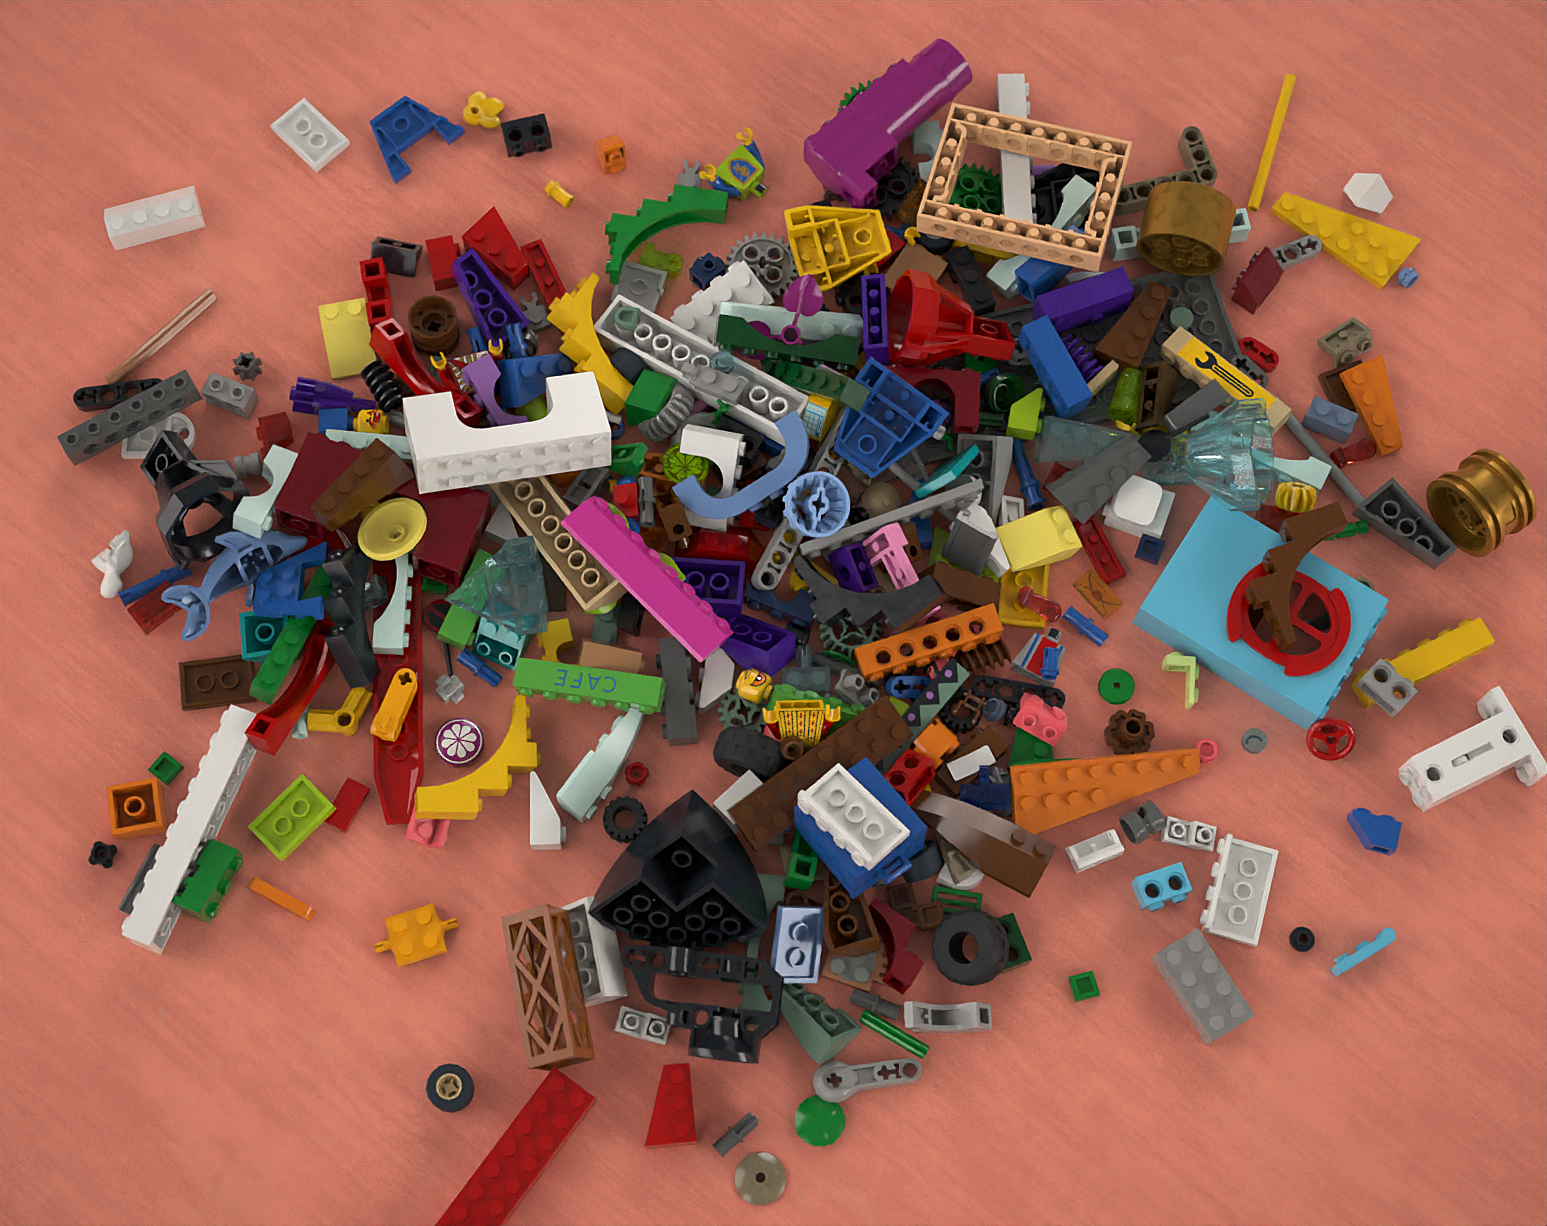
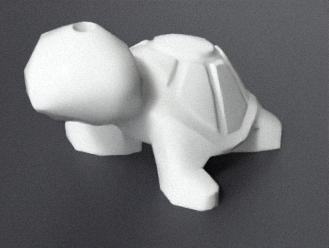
[91,530,133,599]

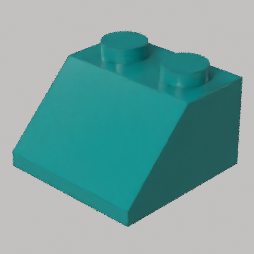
[239,611,298,663]

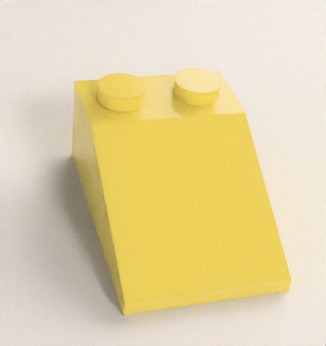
[318,298,377,380]
[995,505,1083,572]

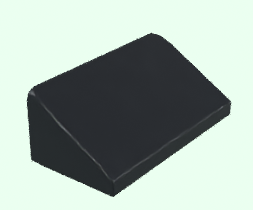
[616,591,645,637]

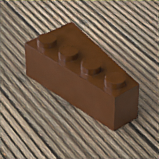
[1091,281,1172,378]

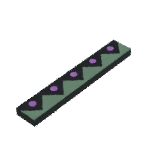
[874,658,970,776]

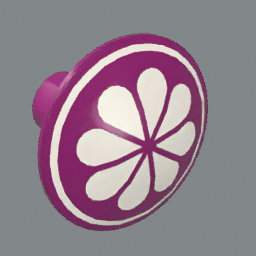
[435,718,484,767]

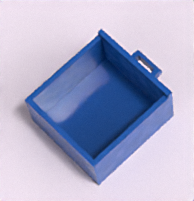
[794,757,927,899]

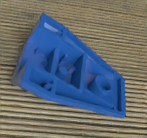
[834,357,949,478]

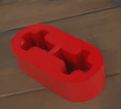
[1238,337,1279,373]

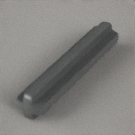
[119,844,161,914]

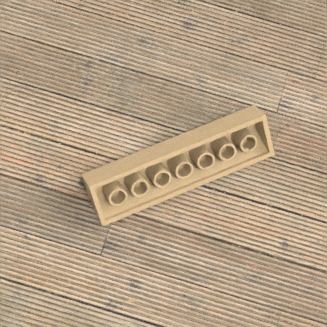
[489,475,628,612]

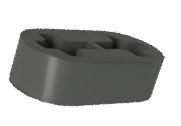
[1230,354,1268,389]

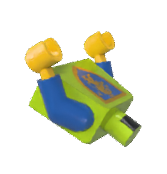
[699,127,769,200]

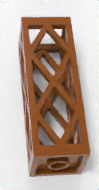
[501,904,595,1071]

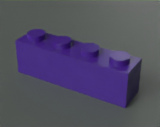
[861,274,890,365]

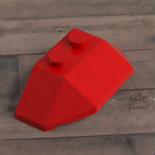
[673,526,767,575]

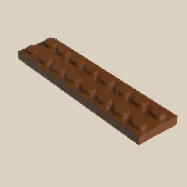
[726,695,914,852]

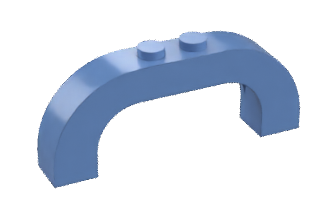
[672,410,809,519]

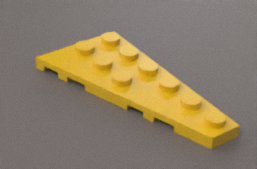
[1270,192,1422,290]

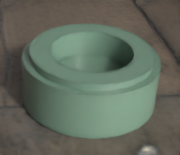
[1169,307,1193,330]

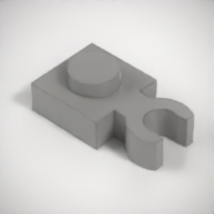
[678,159,702,188]
[520,292,551,334]

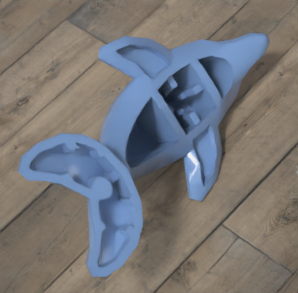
[161,529,308,641]

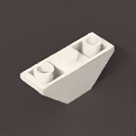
[695,648,735,714]

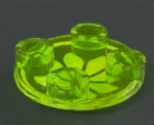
[662,442,710,484]

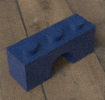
[744,573,817,630]

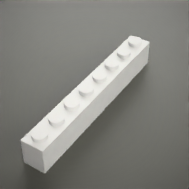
[996,74,1037,224]

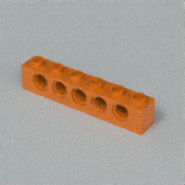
[854,603,1003,682]

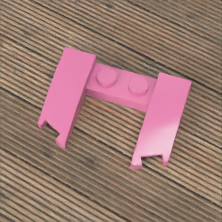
[862,522,941,636]

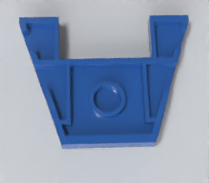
[369,96,465,184]
[253,542,331,620]

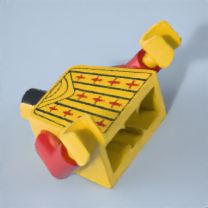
[762,700,840,754]

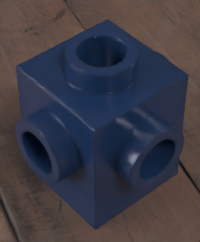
[689,252,725,291]

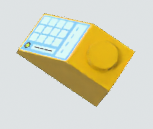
[803,395,842,442]

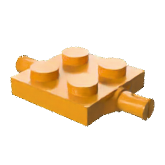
[373,903,459,968]

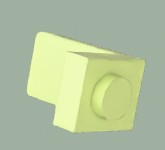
[1162,652,1199,709]

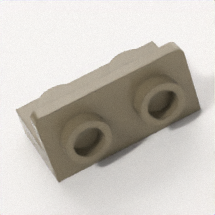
[1317,317,1373,368]

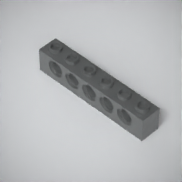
[57,369,203,466]

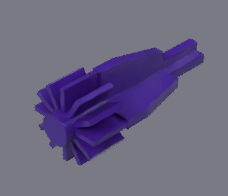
[289,376,376,416]

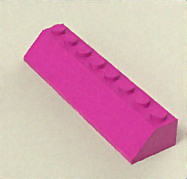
[560,495,734,662]

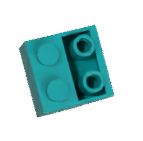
[472,601,537,671]

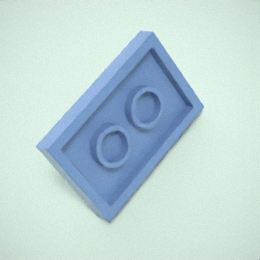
[770,905,824,983]

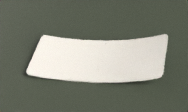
[947,745,996,781]

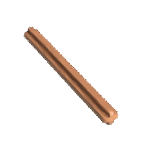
[105,289,217,384]

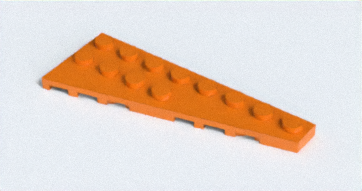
[1010,747,1200,834]

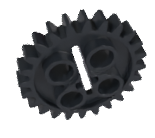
[872,156,920,221]

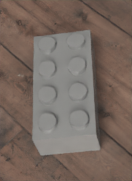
[1151,928,1255,1045]

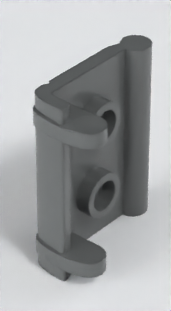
[942,509,998,576]

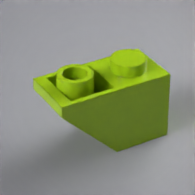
[1005,388,1046,441]

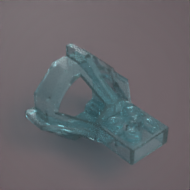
[1142,398,1276,511]

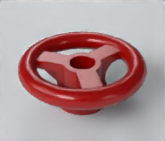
[1306,717,1356,761]

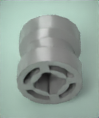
[234,452,263,479]

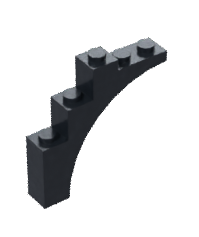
[321,538,381,689]
[792,555,949,632]

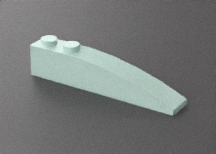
[720,301,863,349]
[556,708,645,823]

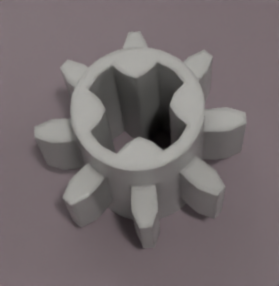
[435,674,465,704]

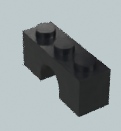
[945,245,996,316]

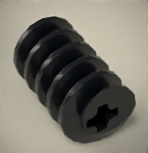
[361,361,408,413]

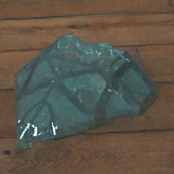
[444,535,549,636]

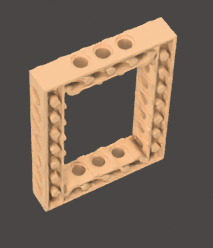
[916,103,1132,272]

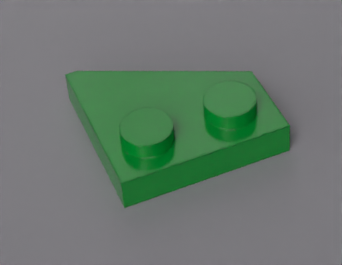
[1007,727,1054,771]

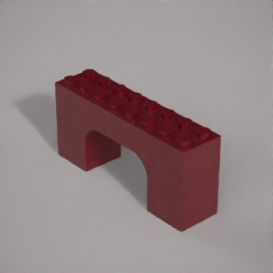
[274,432,491,589]

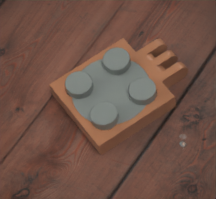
[821,943,890,993]

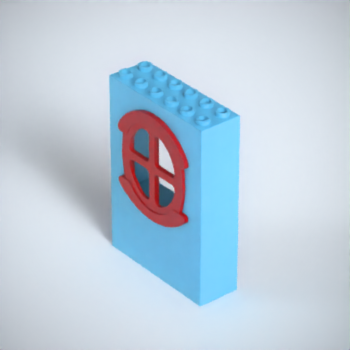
[1132,494,1389,730]

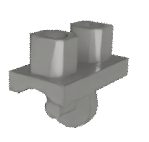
[834,669,880,708]

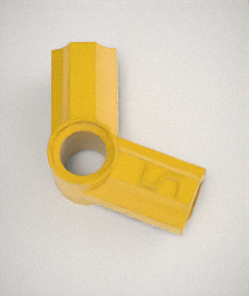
[307,687,373,736]

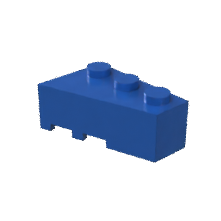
[497,353,573,408]

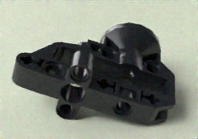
[620,945,784,1064]

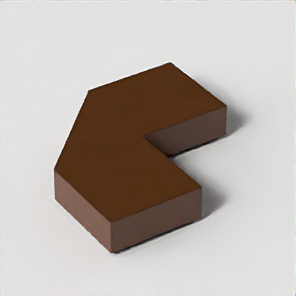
[887,882,945,931]

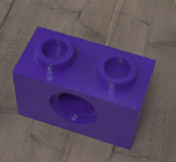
[827,541,879,593]

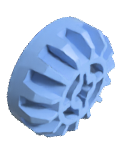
[783,471,850,538]

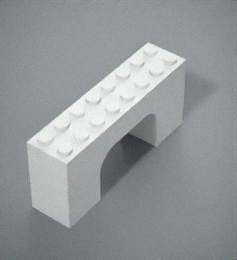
[403,371,611,494]

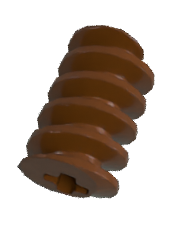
[957,637,1011,680]

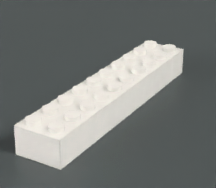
[594,295,809,447]
[121,704,257,955]

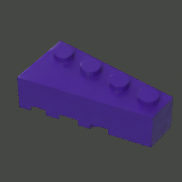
[450,248,530,353]

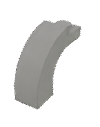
[904,1001,992,1034]

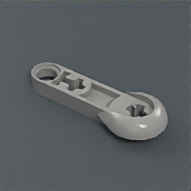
[813,1058,922,1103]

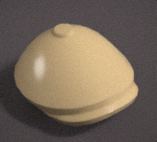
[861,482,902,519]

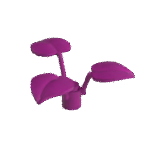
[734,274,840,372]

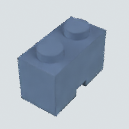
[1301,396,1359,445]

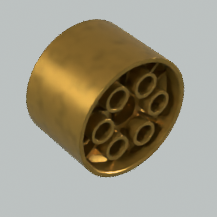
[1136,181,1236,276]

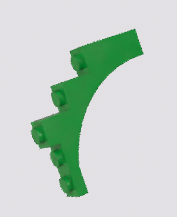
[605,184,729,285]

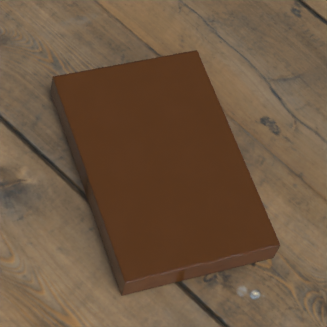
[179,655,257,711]

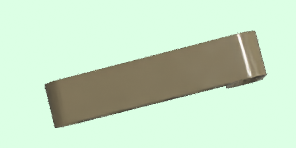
[1114,126,1218,216]

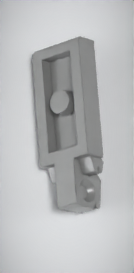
[681,362,747,405]

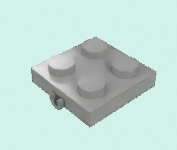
[610,261,668,313]

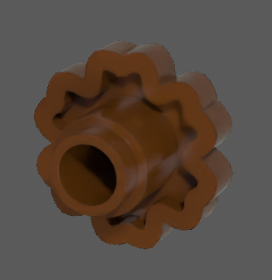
[1104,709,1155,755]

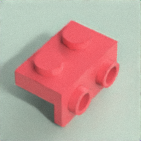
[1013,692,1067,746]

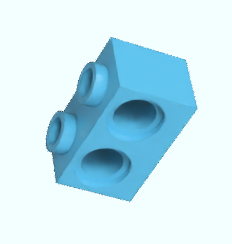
[1131,862,1192,912]

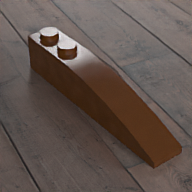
[910,790,1056,898]

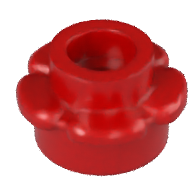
[625,762,649,786]

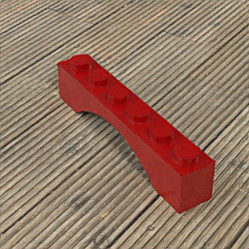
[369,318,483,428]
[244,617,336,756]

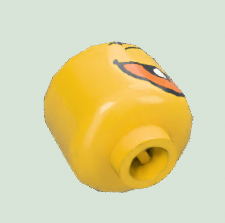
[736,668,774,704]

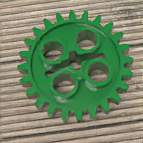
[949,163,1002,216]

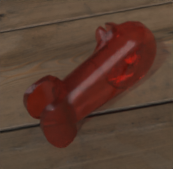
[1330,439,1377,469]
[1017,585,1062,623]

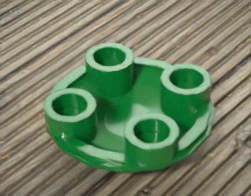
[794,1095,845,1147]

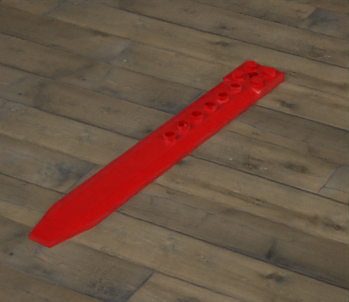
[373,462,424,825]

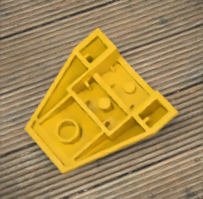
[784,205,892,292]

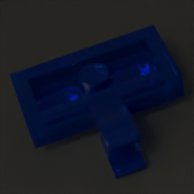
[960,765,1010,810]

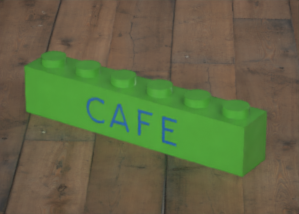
[513,657,666,715]

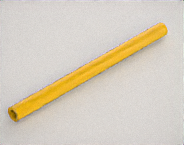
[1247,74,1296,212]

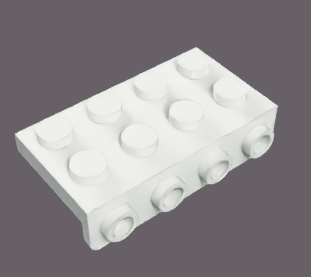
[670,260,775,345]
[798,763,910,871]
[1200,833,1278,947]

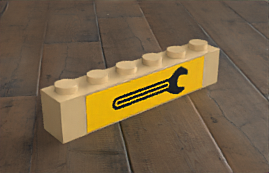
[1160,326,1292,438]

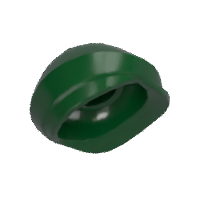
[983,373,1025,414]

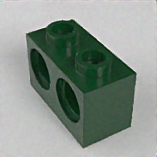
[996,913,1032,974]

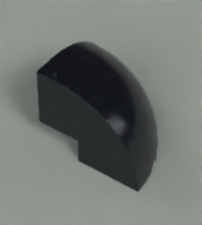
[588,789,767,951]

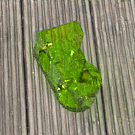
[639,241,683,279]

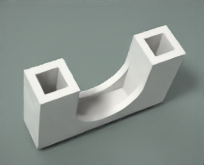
[680,424,746,532]

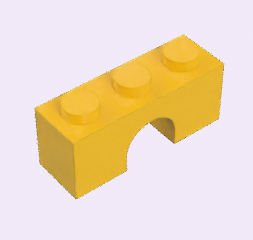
[536,618,579,699]

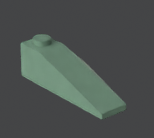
[763,973,862,1064]

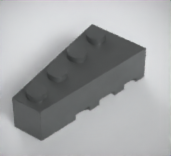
[1045,434,1152,524]
[1352,477,1458,570]
[656,637,698,746]

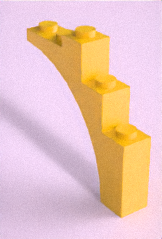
[546,272,634,415]
[415,695,541,820]

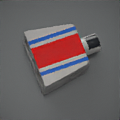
[1010,628,1066,687]

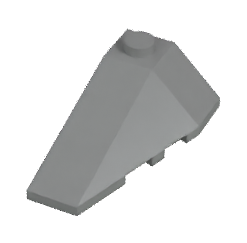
[957,434,1013,527]

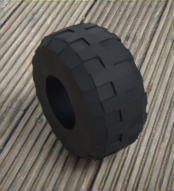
[713,726,788,783]
[931,909,1009,986]

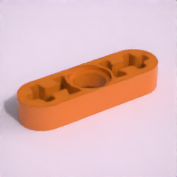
[247,877,317,922]

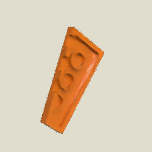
[1339,354,1404,458]

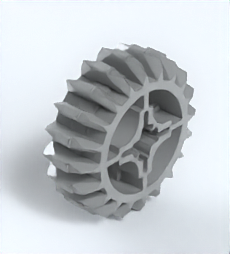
[637,383,695,442]

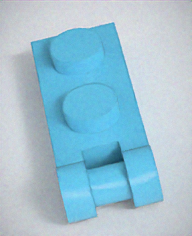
[1330,928,1396,978]

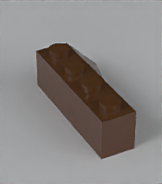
[310,438,415,532]

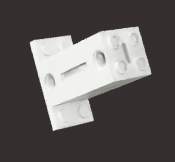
[1398,686,1547,812]

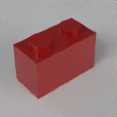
[425,235,461,291]

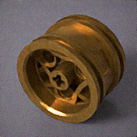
[1426,448,1537,557]

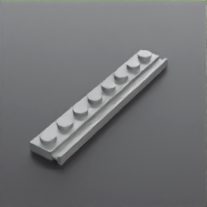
[798,479,984,560]

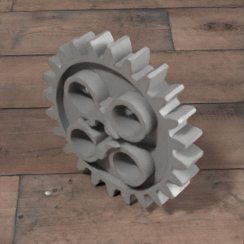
[725,232,798,300]

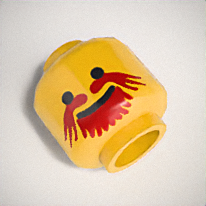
[353,410,389,434]

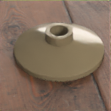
[735,1152,786,1205]

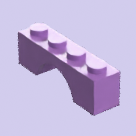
[461,353,529,427]

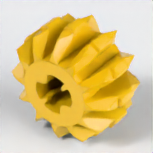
[1275,481,1317,513]

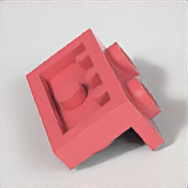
[405,805,451,848]

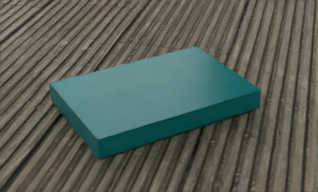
[915,444,980,499]

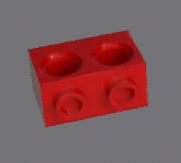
[883,749,935,807]

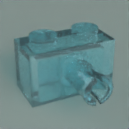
[780,645,831,698]

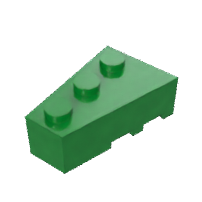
[172,838,243,923]

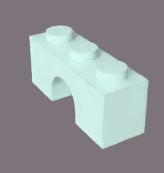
[910,120,944,193]

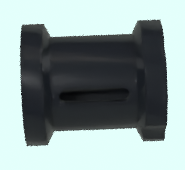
[785,622,811,651]

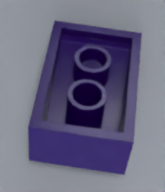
[720,614,796,677]

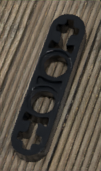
[73,378,162,412]
[971,675,1065,709]

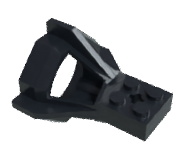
[140,430,251,570]

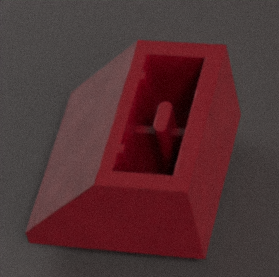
[1231,246,1283,315]

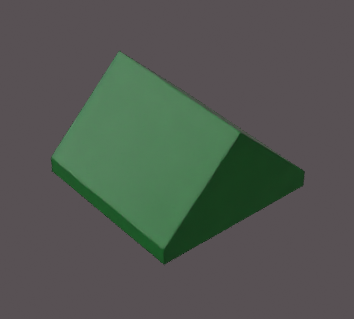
[624,369,678,427]

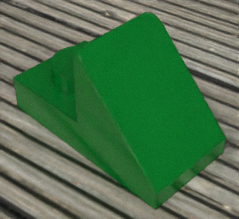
[604,442,648,478]

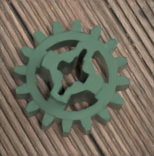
[717,688,768,733]

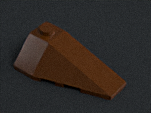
[823,863,880,958]

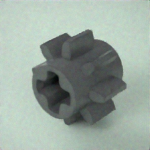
[233,351,262,382]

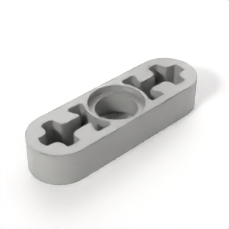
[1271,235,1322,270]

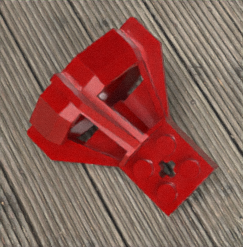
[887,269,1016,368]

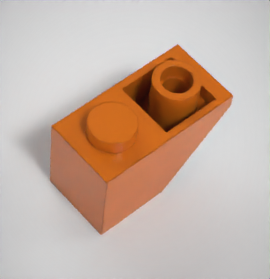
[595,134,626,174]

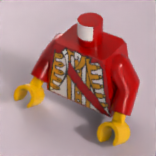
[430,339,503,404]

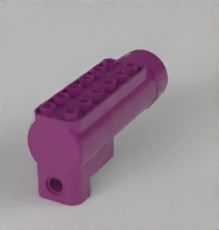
[803,38,973,210]

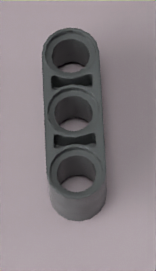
[1161,378,1229,438]

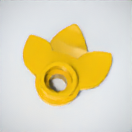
[463,91,504,128]

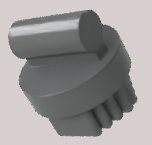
[511,329,539,357]

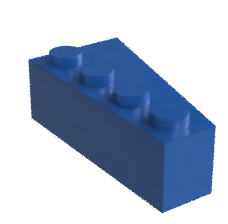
[1018,315,1093,422]

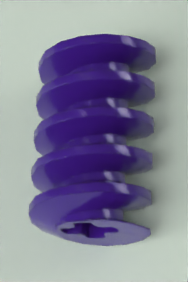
[1062,334,1104,384]

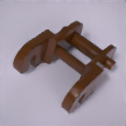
[952,690,986,726]

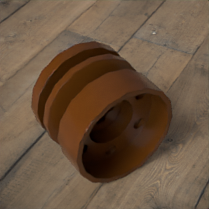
[408,295,460,357]

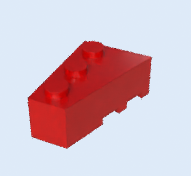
[462,206,530,291]
[645,1063,697,1150]

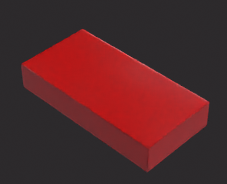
[324,777,370,833]

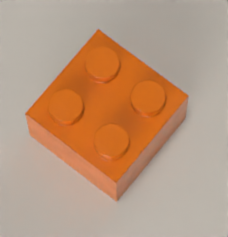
[106,777,168,841]

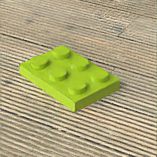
[248,774,337,862]

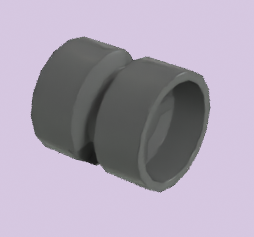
[1119,800,1166,845]

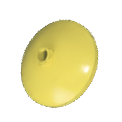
[358,498,427,561]

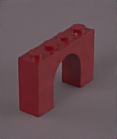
[886,364,980,434]

